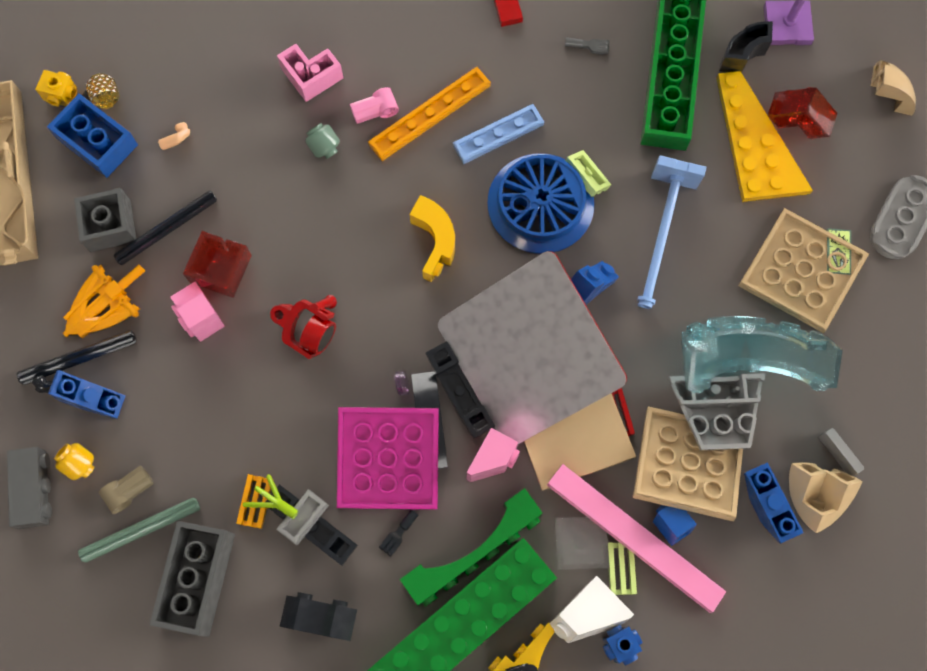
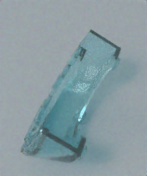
[681,316,843,393]

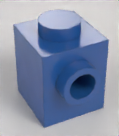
[653,505,697,546]

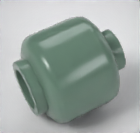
[305,123,340,159]

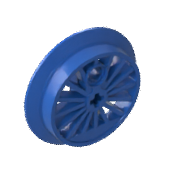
[487,153,594,254]

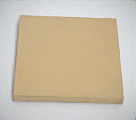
[738,208,869,333]
[524,394,636,491]
[633,406,743,522]

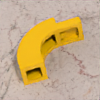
[410,195,455,282]

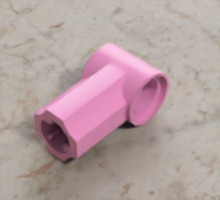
[350,88,399,124]

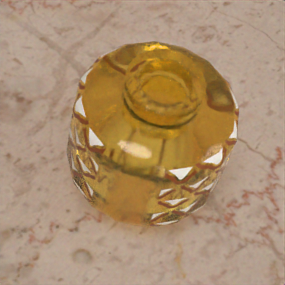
[86,73,120,109]

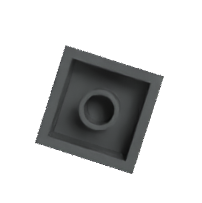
[74,188,136,252]

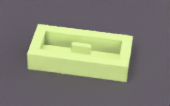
[565,150,611,197]
[607,542,637,595]

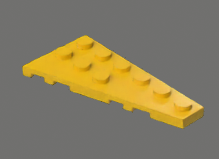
[716,71,813,202]

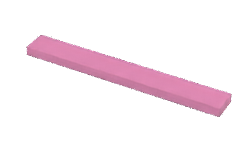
[547,464,726,613]

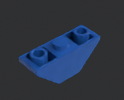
[48,370,126,419]
[744,462,804,544]

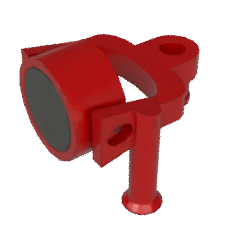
[270,295,337,359]

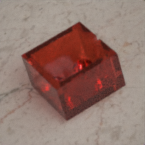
[183,231,252,298]

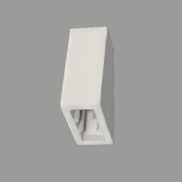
[549,576,634,643]

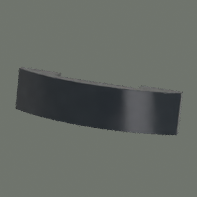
[425,341,495,439]
[411,371,448,469]
[266,484,358,566]

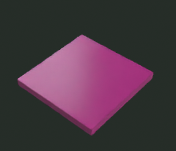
[337,407,439,509]

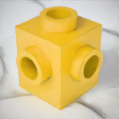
[35,70,77,107]

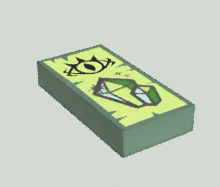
[826,228,851,275]

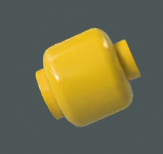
[54,443,94,480]

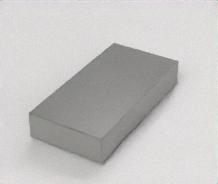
[818,428,865,476]
[276,489,329,546]

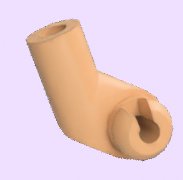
[158,122,190,150]

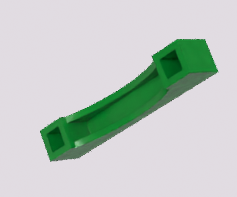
[400,488,543,607]

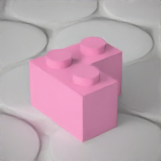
[277,44,343,102]
[171,282,225,342]

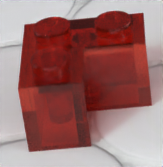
[767,87,838,139]

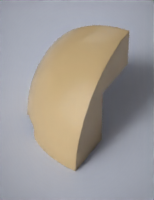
[871,60,916,116]
[789,463,862,533]

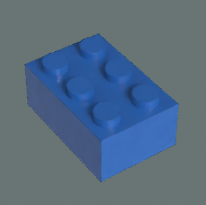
[47,94,138,178]

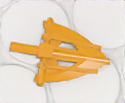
[63,264,145,338]

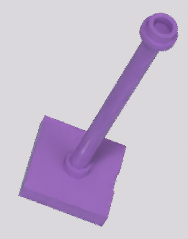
[764,0,814,45]

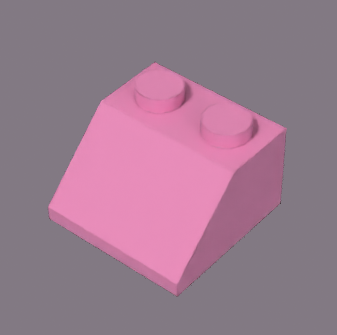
[467,428,520,482]

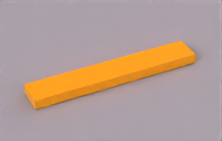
[368,67,491,161]

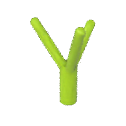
[243,474,299,519]

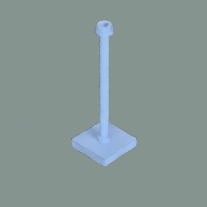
[637,155,707,309]

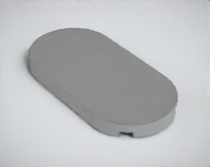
[870,175,927,259]

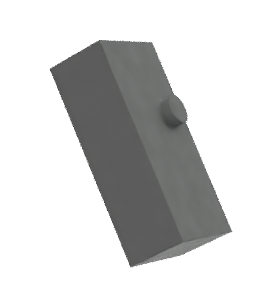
[149,521,235,637]

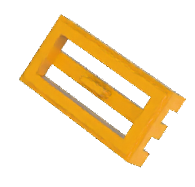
[236,474,274,529]

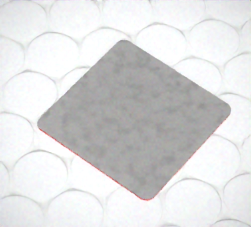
[438,251,627,444]

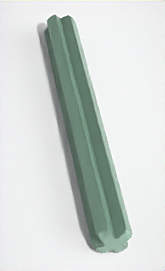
[78,498,200,562]

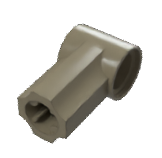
[98,466,154,514]

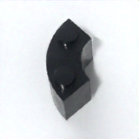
[719,21,773,73]
[279,592,357,641]

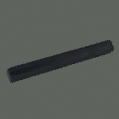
[114,191,217,265]
[17,330,136,385]

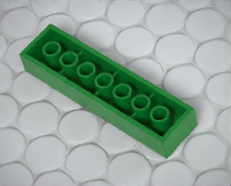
[640,0,706,151]
[367,537,557,671]

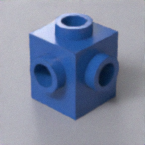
[603,625,642,666]

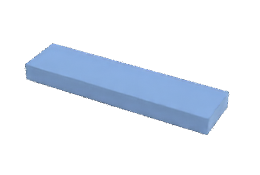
[453,104,544,164]

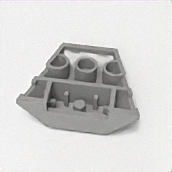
[668,373,766,451]

